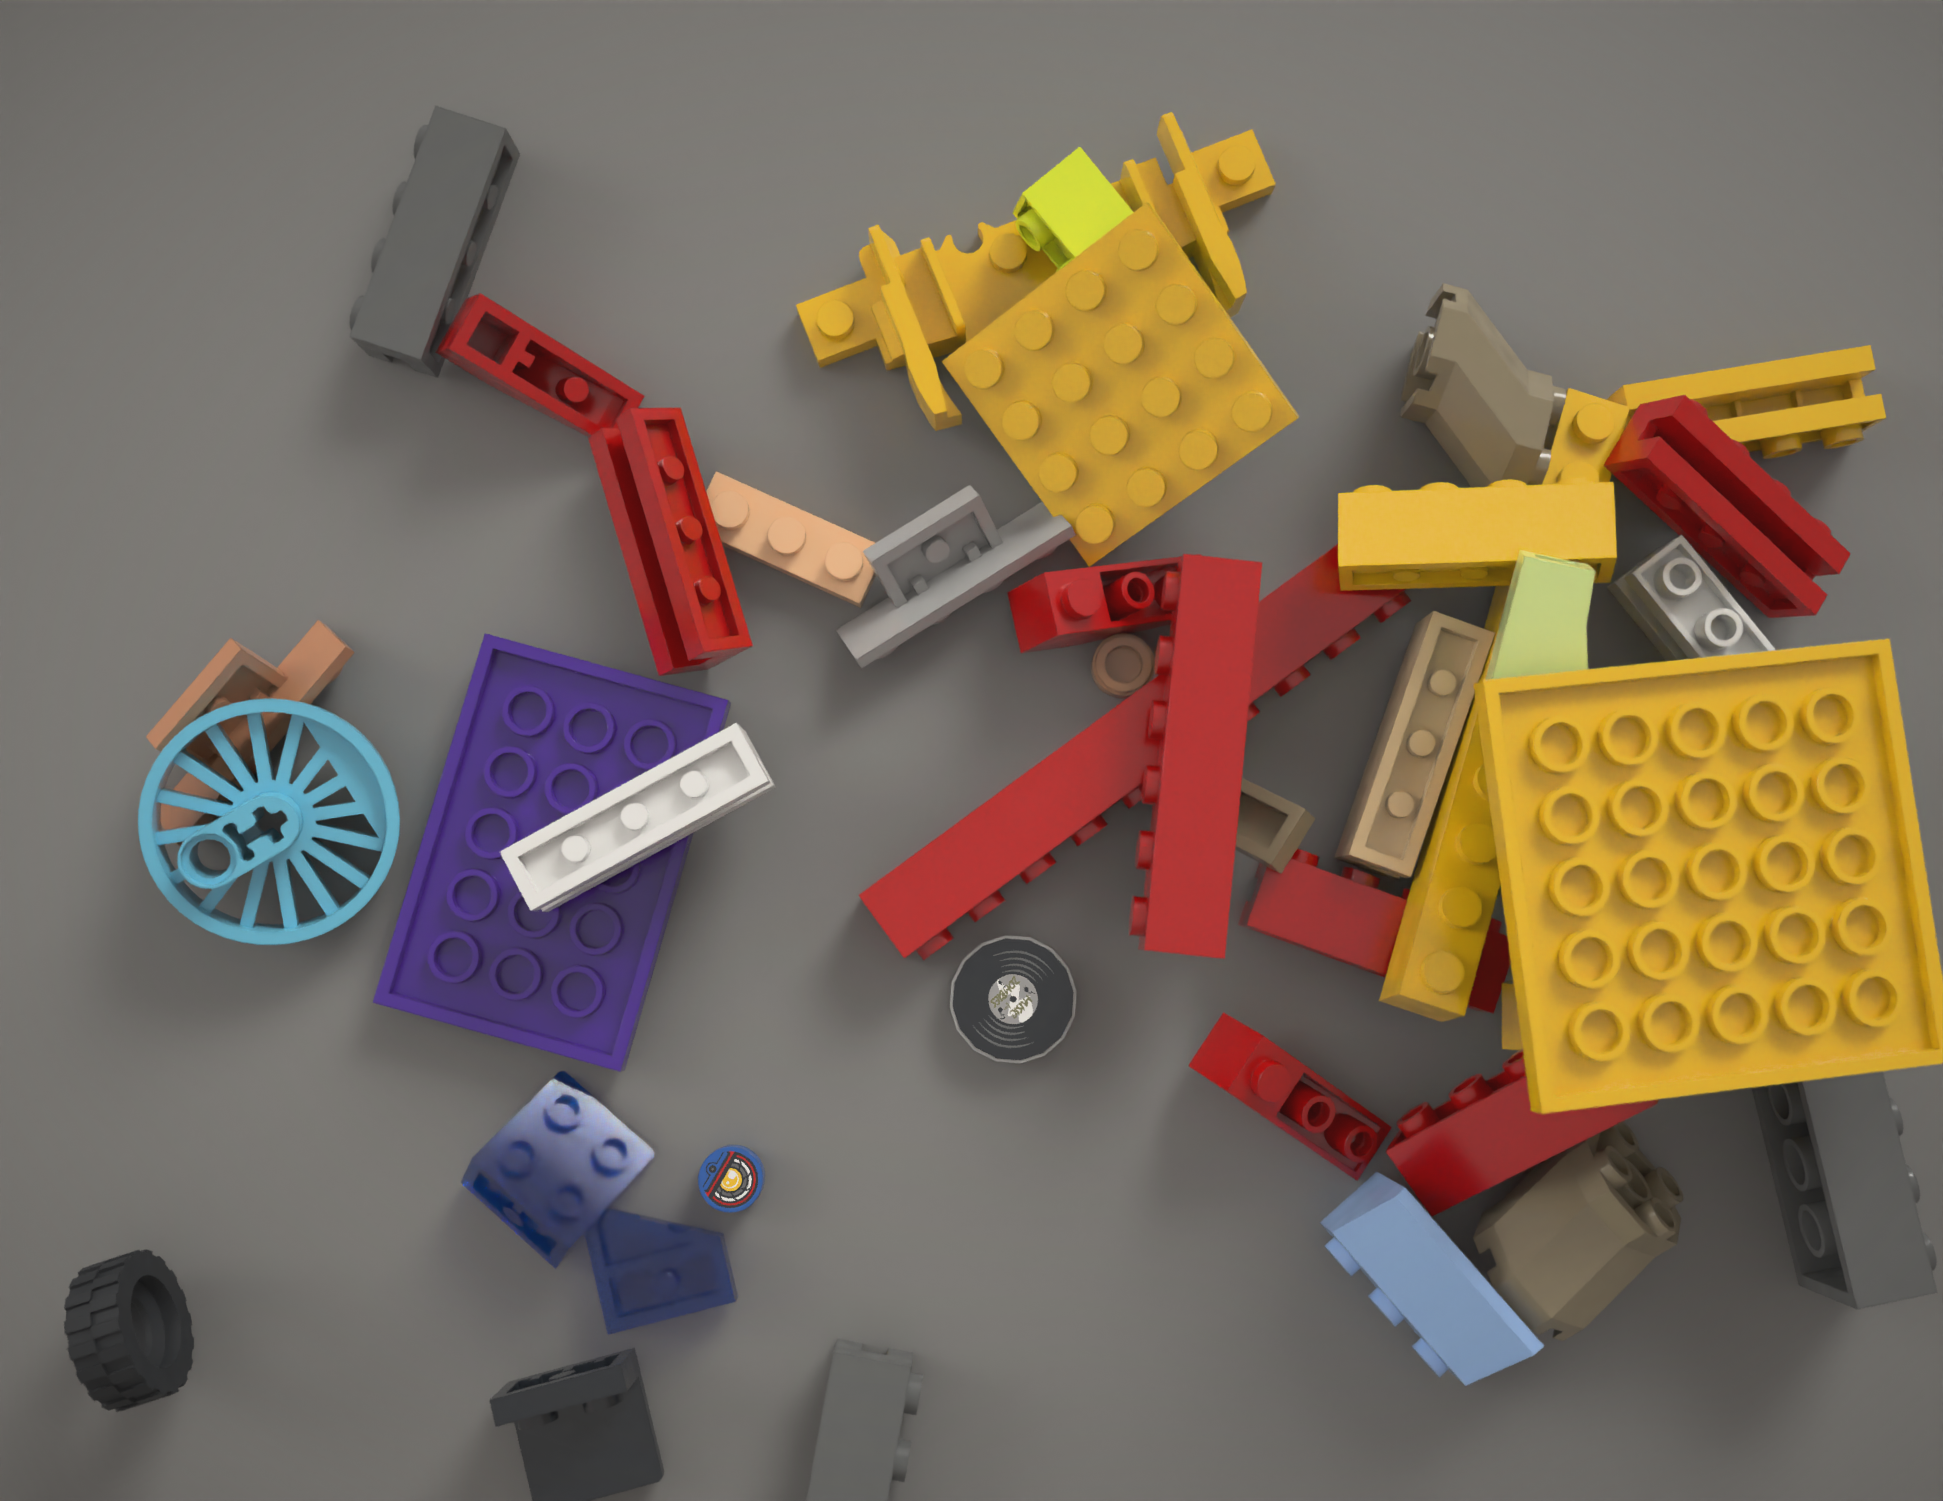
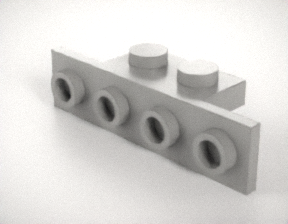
[836,485,1076,669]

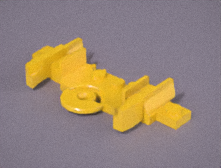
[796,112,1276,431]

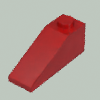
[435,293,644,437]

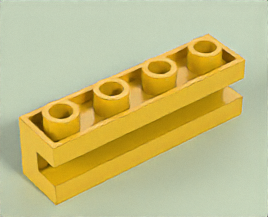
[1606,345,1886,459]
[1338,477,1617,591]

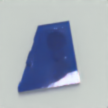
[579,1204,738,1335]

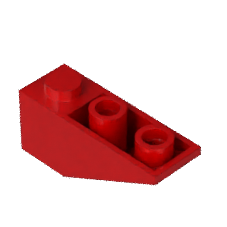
[1007,554,1202,653]
[1188,1012,1392,1181]

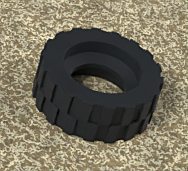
[64,1249,194,1412]

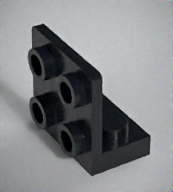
[489,1348,664,1501]

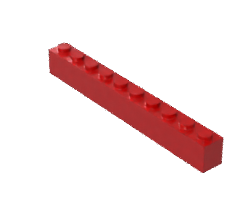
[858,544,1412,961]

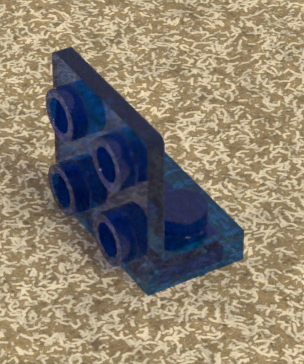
[461,1071,654,1269]

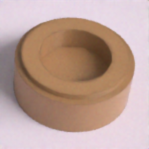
[1091,633,1155,698]

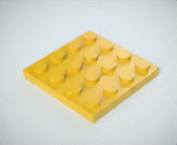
[941,202,1299,567]

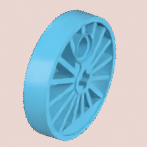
[138,698,400,945]

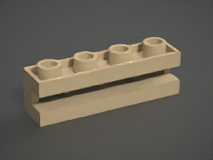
[1334,611,1495,880]

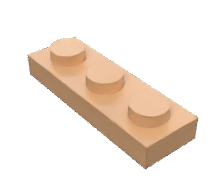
[706,471,876,608]

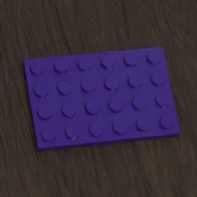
[372,633,731,1072]

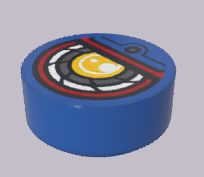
[698,1145,765,1213]

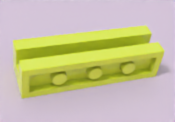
[1012,147,1133,272]

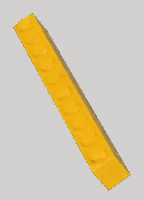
[1379,388,1630,1022]

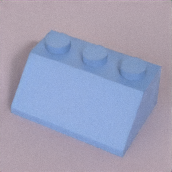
[1320,1171,1544,1386]

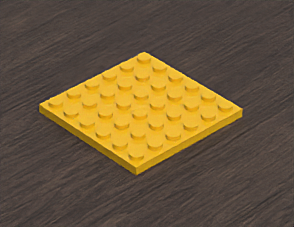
[1473,639,1943,1114]

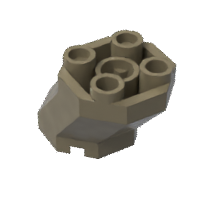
[1401,283,1566,488]
[1473,1121,1684,1341]

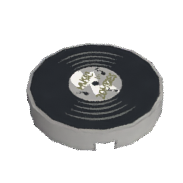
[950,935,1077,1063]

